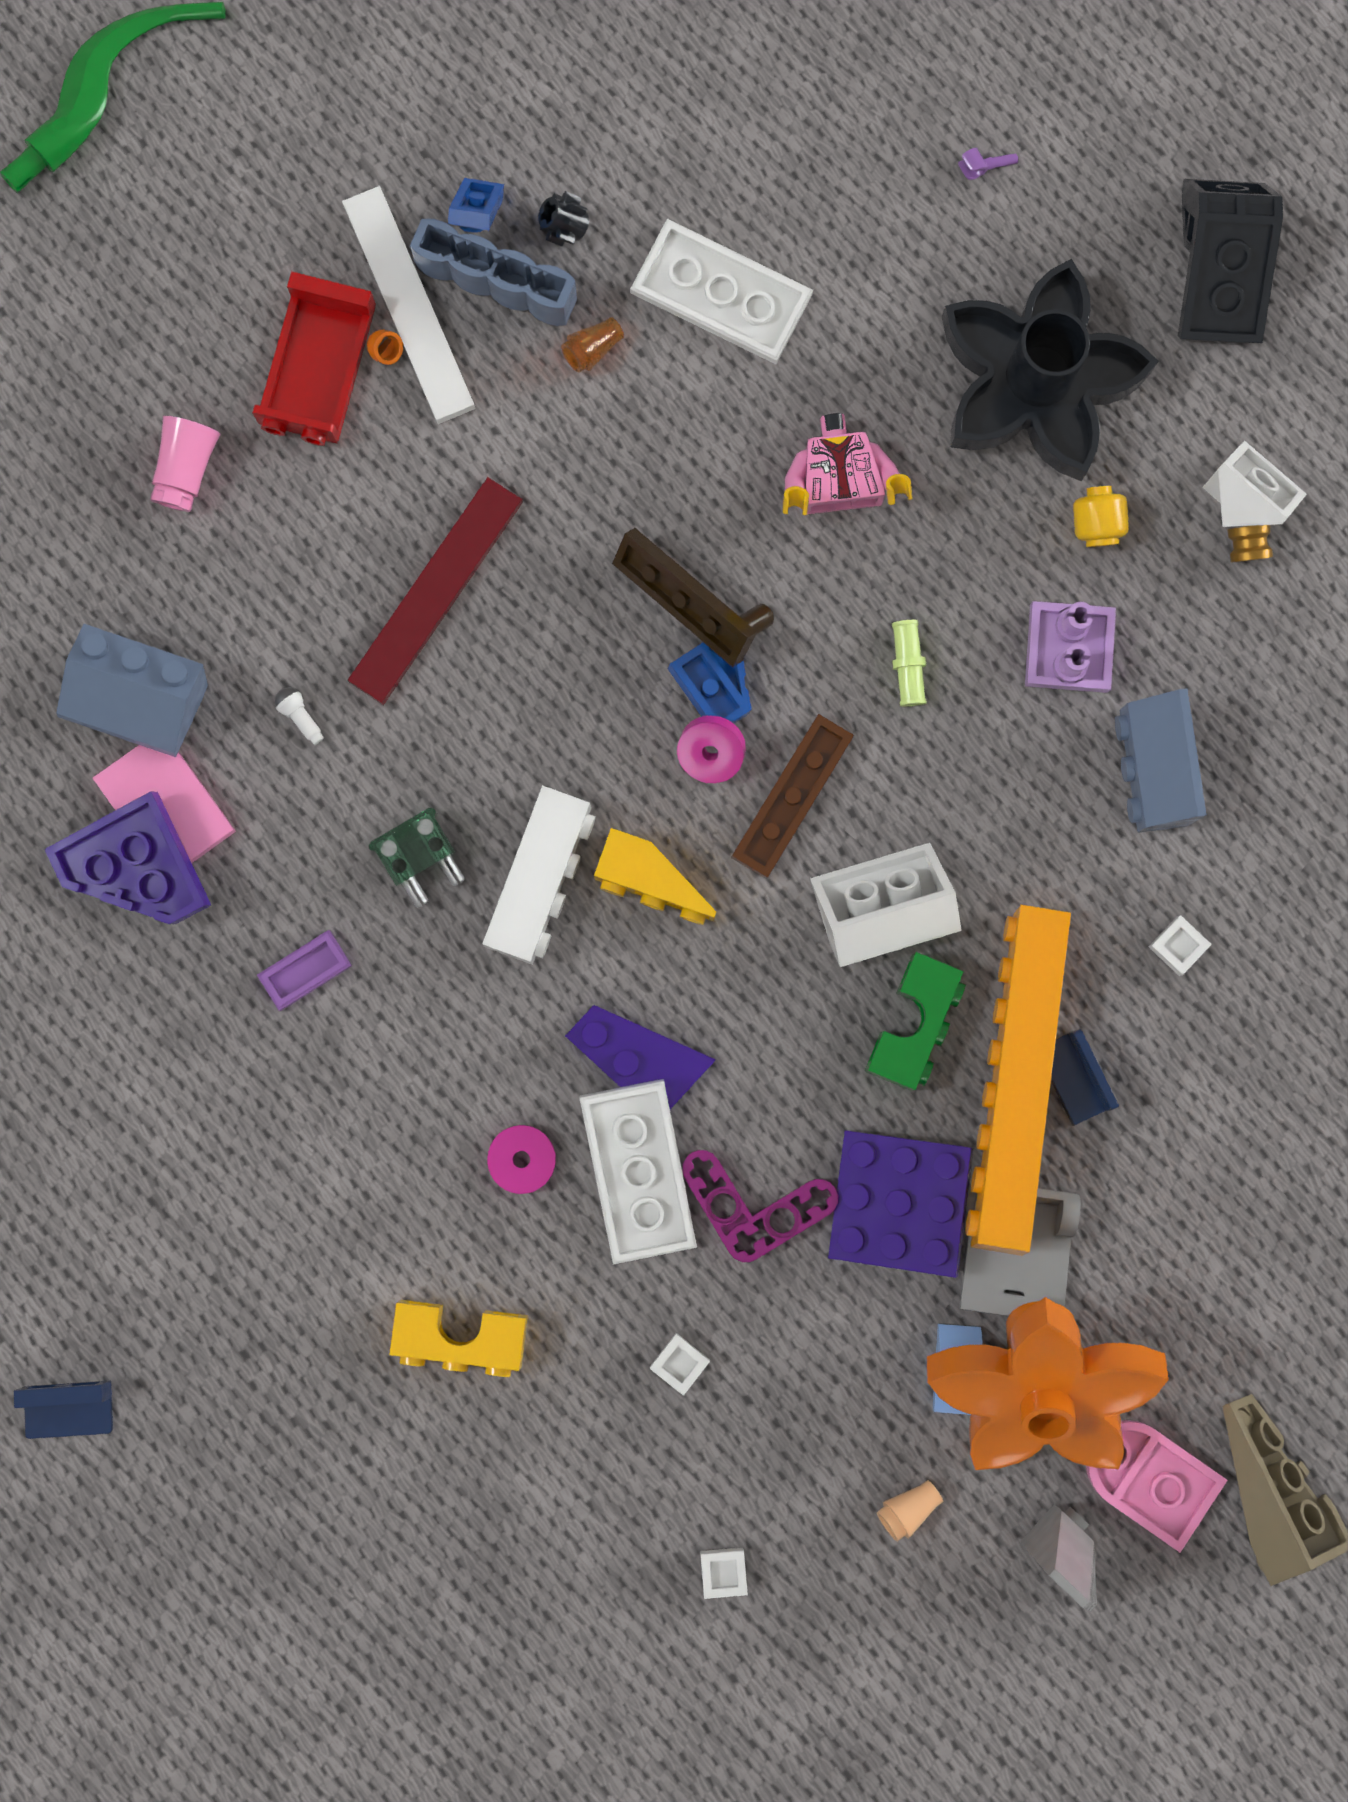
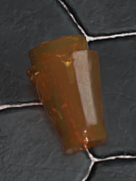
[561,317,624,373]

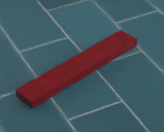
[347,477,523,706]

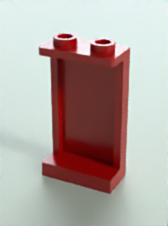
[252,271,376,446]

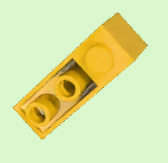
[594,828,716,925]

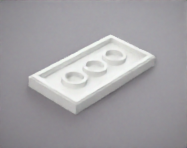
[630,219,813,364]
[579,1079,697,1265]

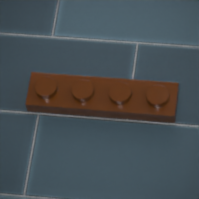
[731,714,854,879]

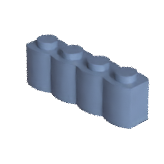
[410,219,577,326]

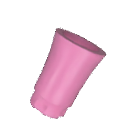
[150,416,221,512]

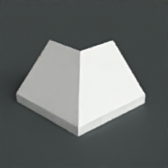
[1202,441,1307,527]

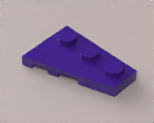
[565,1005,716,1110]

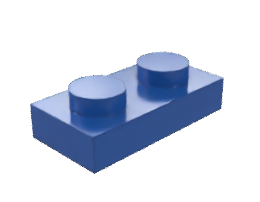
[448,178,504,232]

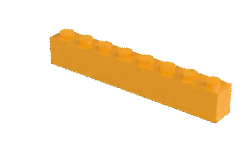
[965,905,1071,1256]

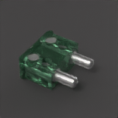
[369,808,465,908]

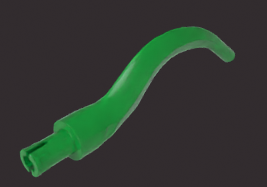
[0,2,226,194]

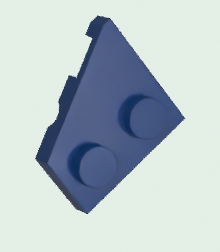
[667,642,752,724]

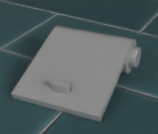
[959,1187,1081,1316]

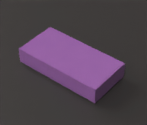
[257,930,352,1011]

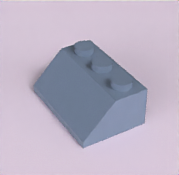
[56,624,208,757]
[1115,689,1207,833]

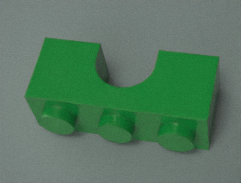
[865,952,966,1091]

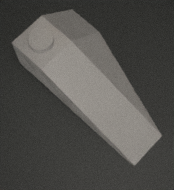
[1020,1504,1097,1611]

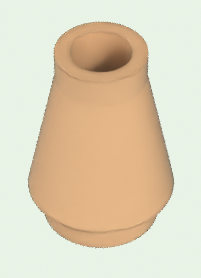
[877,1480,943,1542]

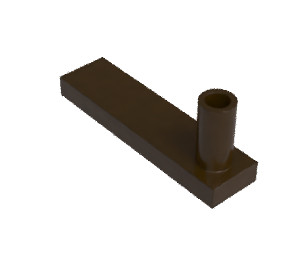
[612,528,774,667]

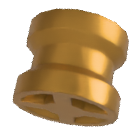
[1227,525,1273,563]

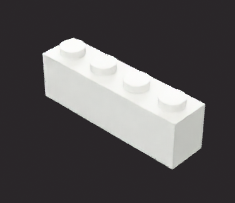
[482,785,596,965]

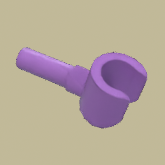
[958,148,1018,180]

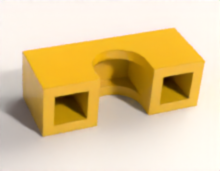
[389,1300,528,1377]

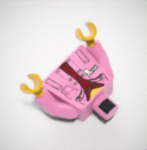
[782,413,912,515]

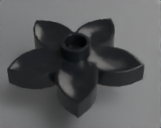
[942,259,1159,481]

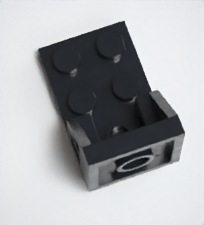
[1178,179,1283,343]

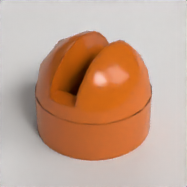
[367,329,403,365]

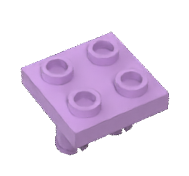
[1025,601,1116,693]

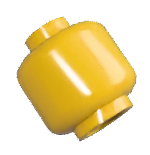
[1073,486,1129,547]

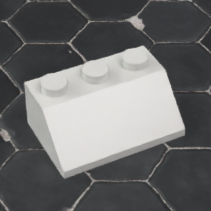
[810,843,962,967]

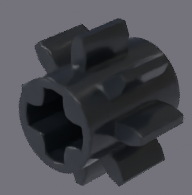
[538,191,589,247]

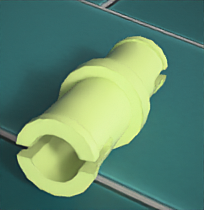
[892,620,927,707]

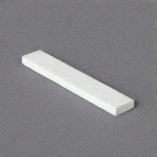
[342,186,475,424]

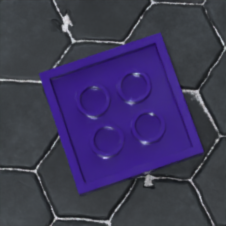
[828,1131,974,1278]

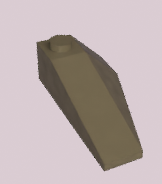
[1223,1394,1348,1586]

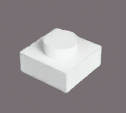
[1149,915,1212,976]
[650,1333,710,1396]
[700,1547,748,1599]

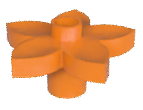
[927,1297,1169,1470]

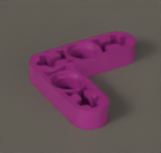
[682,1150,838,1262]

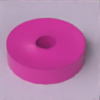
[677,715,746,783]
[487,1125,556,1194]

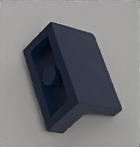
[1051,1029,1119,1126]
[14,1380,113,1439]

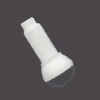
[274,687,324,745]

